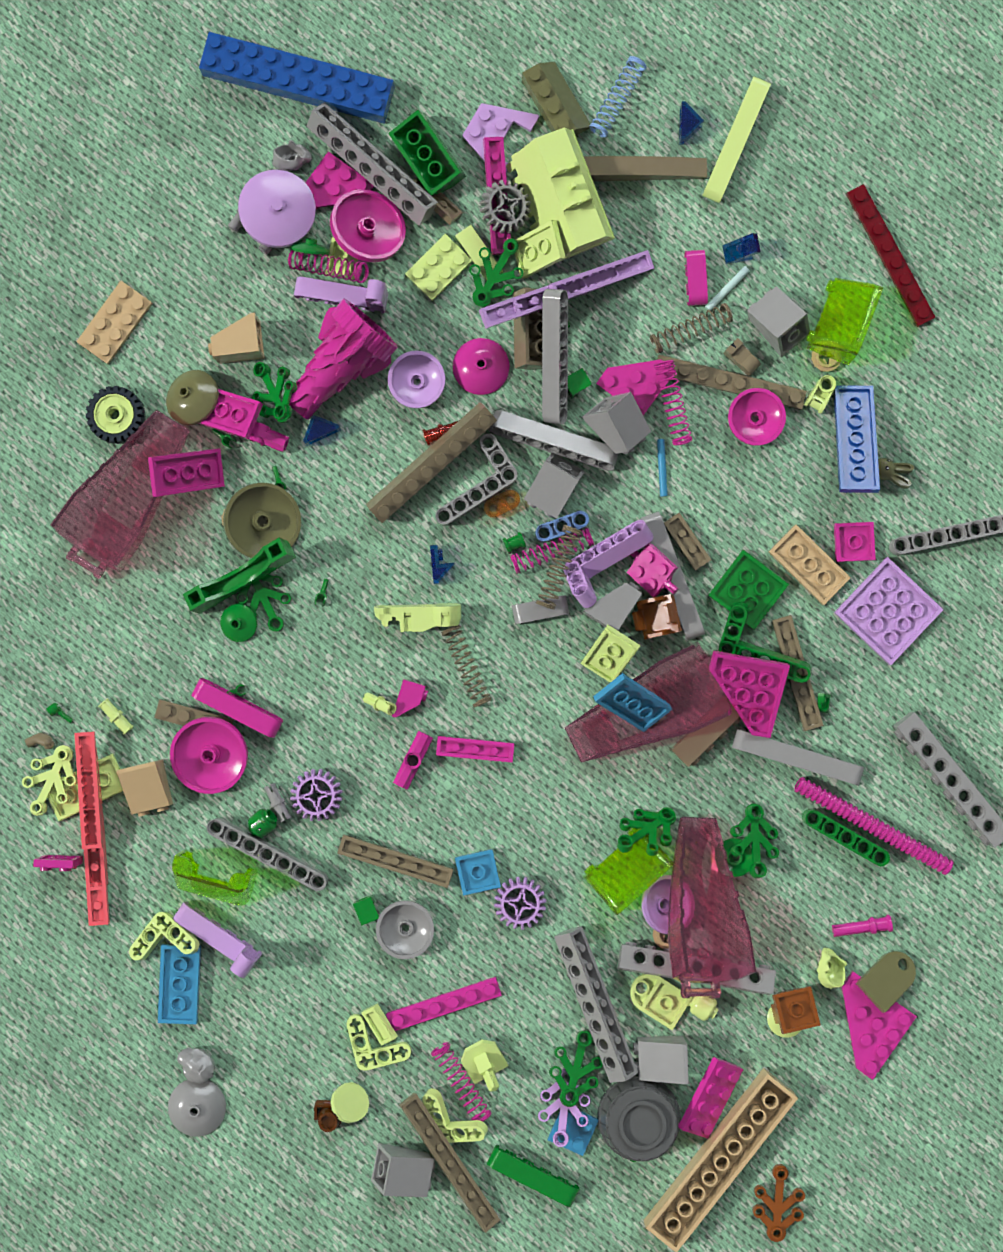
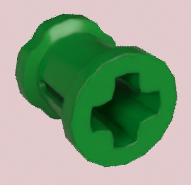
[503,532,526,554]

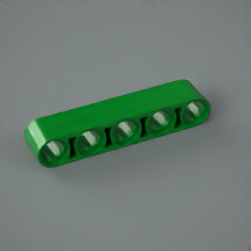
[802,809,890,867]
[487,1145,580,1207]

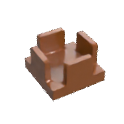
[632,594,682,639]
[771,986,821,1034]

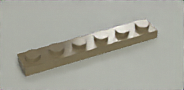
[771,615,824,731]
[337,834,453,888]

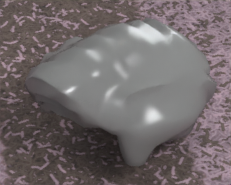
[272,140,312,172]
[177,1048,216,1084]

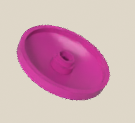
[330,189,406,262]
[170,717,248,794]

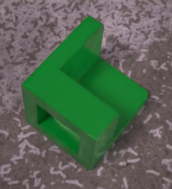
[568,368,592,399]
[353,895,379,926]

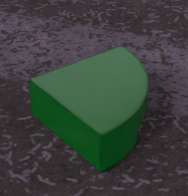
[818,693,831,713]

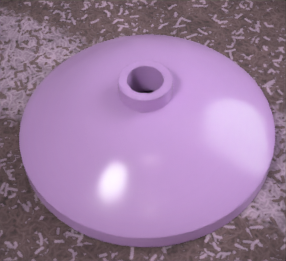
[388,351,445,409]
[641,875,694,934]

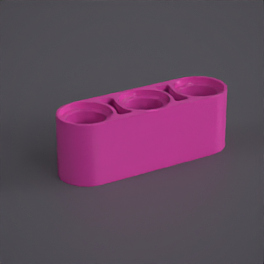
[684,250,708,306]

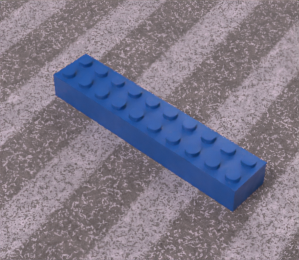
[199,32,395,124]

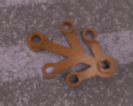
[752,1164,805,1242]

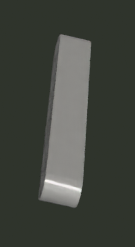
[542,289,568,424]
[489,410,619,471]
[640,511,705,641]
[889,515,1003,555]
[732,729,864,786]
[207,817,329,891]

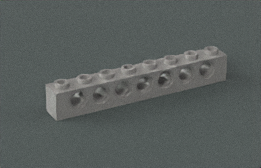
[306,102,438,226]
[893,712,1003,848]
[554,926,638,1083]
[617,942,776,995]

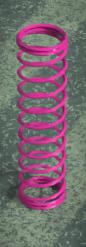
[288,250,369,283]
[654,360,693,446]
[510,527,594,574]
[431,1042,492,1122]

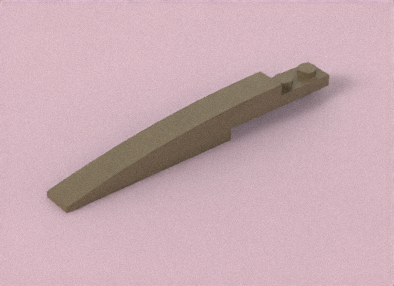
[517,156,707,181]

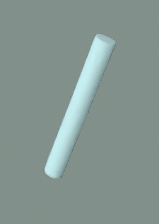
[705,266,750,311]

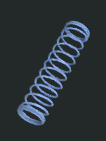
[589,56,647,138]

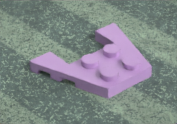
[462,103,539,174]

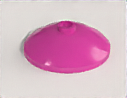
[453,338,510,395]
[728,388,786,446]

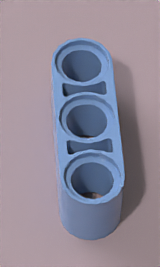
[535,511,589,542]

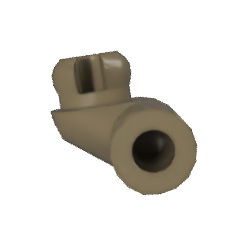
[25,732,54,749]

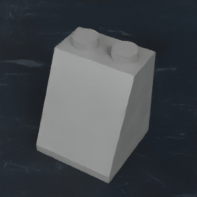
[747,286,810,357]
[582,392,651,454]
[524,453,585,519]
[582,582,642,631]
[633,1036,689,1084]
[371,1143,435,1197]

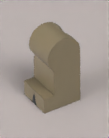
[723,338,761,376]

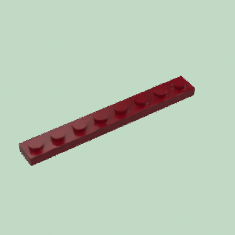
[846,184,935,327]

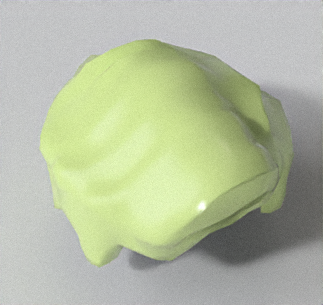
[817,948,847,989]

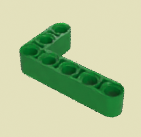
[718,602,812,683]

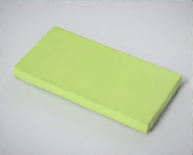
[48,754,123,822]

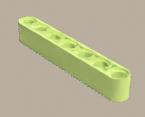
[702,76,771,203]

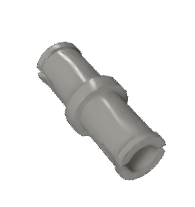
[264,783,291,823]

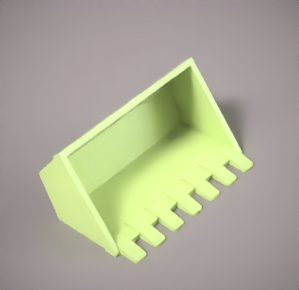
[506,127,615,263]

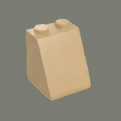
[208,313,265,364]
[116,759,173,817]

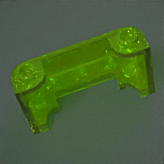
[806,277,883,366]
[583,828,674,915]
[172,850,258,906]

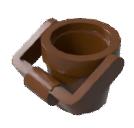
[314,1100,342,1132]

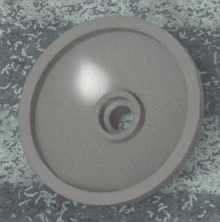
[376,900,434,959]
[168,1080,226,1137]

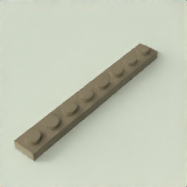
[657,355,807,410]
[399,1093,500,1233]

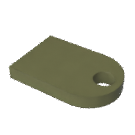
[855,951,916,1013]

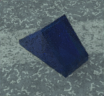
[679,101,704,145]
[303,415,341,446]

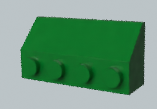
[388,110,466,196]

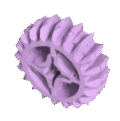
[290,769,343,821]
[494,876,546,930]

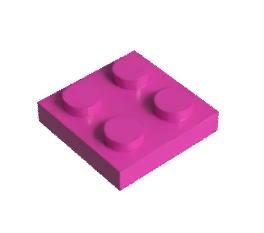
[834,522,876,562]
[33,855,83,871]

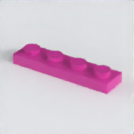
[436,736,514,763]

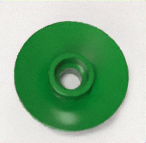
[291,238,330,255]
[220,604,257,642]
[716,838,753,877]

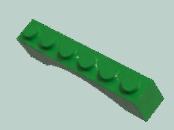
[183,537,296,614]

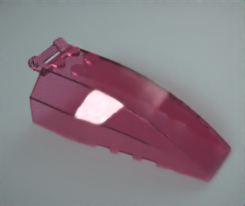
[50,410,190,579]
[564,641,732,763]
[668,817,756,998]

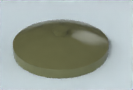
[223,483,301,558]

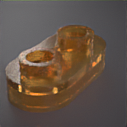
[484,490,520,518]

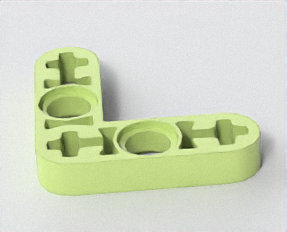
[129,912,200,961]
[347,1014,411,1071]
[422,1088,488,1143]

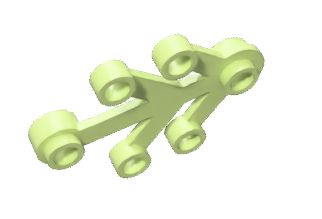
[22,745,78,816]

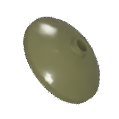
[166,370,219,425]

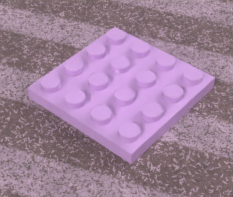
[834,557,943,665]

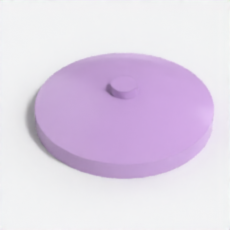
[238,170,316,248]

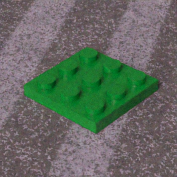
[708,550,789,630]

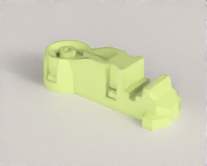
[374,603,461,632]

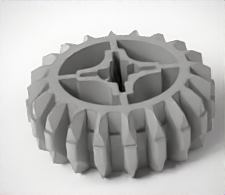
[479,180,531,234]

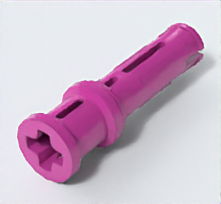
[832,915,893,937]

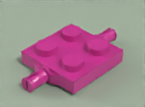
[626,543,679,597]

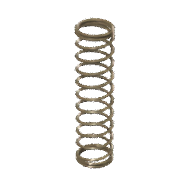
[650,303,733,354]
[535,525,583,610]
[441,625,492,708]

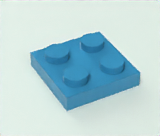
[455,849,501,896]
[547,1109,598,1156]

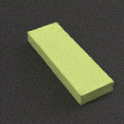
[455,225,503,281]

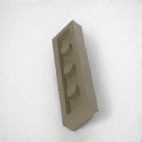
[154,699,234,726]

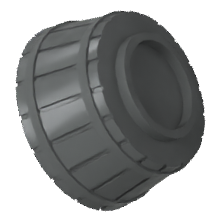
[597,1075,681,1161]

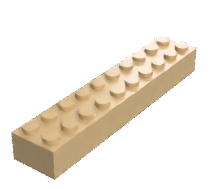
[644,1068,798,1252]

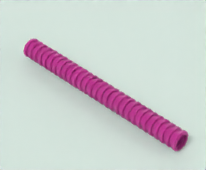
[794,777,953,875]

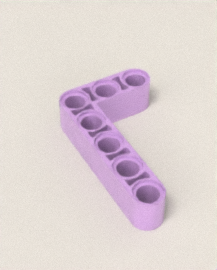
[294,277,388,314]
[563,520,654,608]
[173,901,262,978]

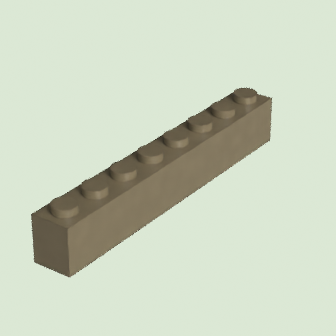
[366,402,497,523]

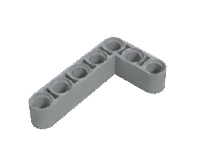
[436,434,517,526]

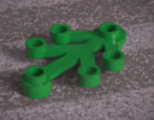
[469,239,523,307]
[252,362,297,423]
[237,574,291,632]
[730,803,779,879]
[617,807,676,856]
[549,1030,603,1107]

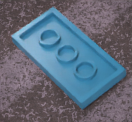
[593,673,672,732]
[158,944,201,1025]

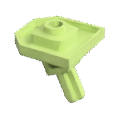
[461,1039,509,1092]

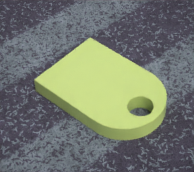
[630,974,693,1030]

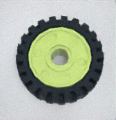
[86,386,145,444]

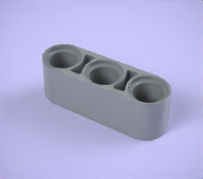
[512,595,570,625]

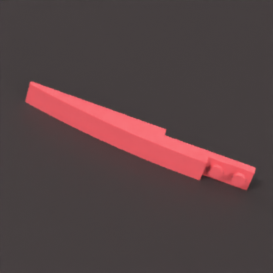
[74,731,110,926]

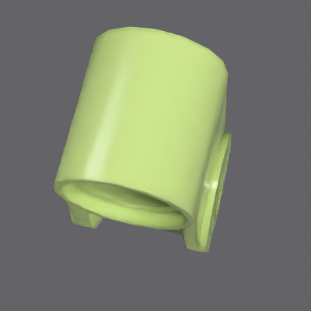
[804,375,836,414]

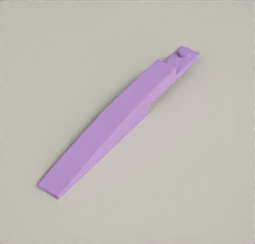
[479,250,654,329]

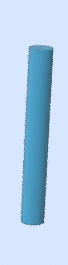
[657,439,668,497]

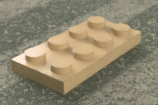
[76,281,153,365]
[768,524,851,605]

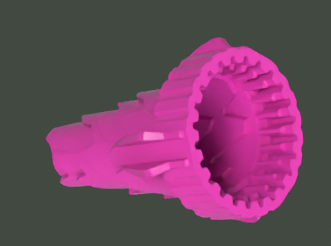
[289,298,398,420]

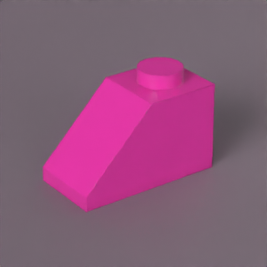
[392,679,428,717]

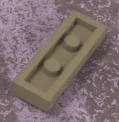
[413,177,463,225]
[664,512,711,571]

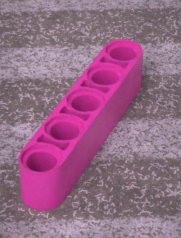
[191,678,283,738]

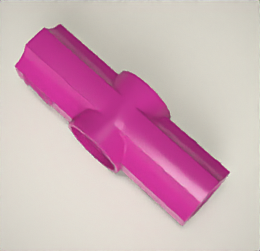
[249,422,290,453]
[393,731,433,790]

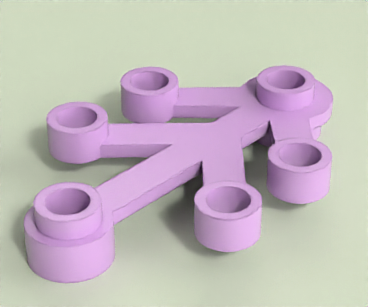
[538,1068,591,1147]

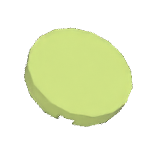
[331,1082,369,1123]

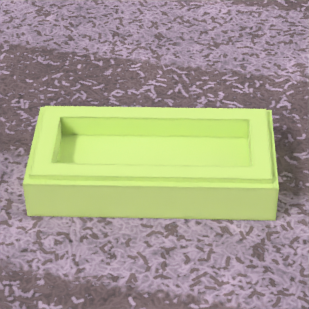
[361,1003,398,1046]

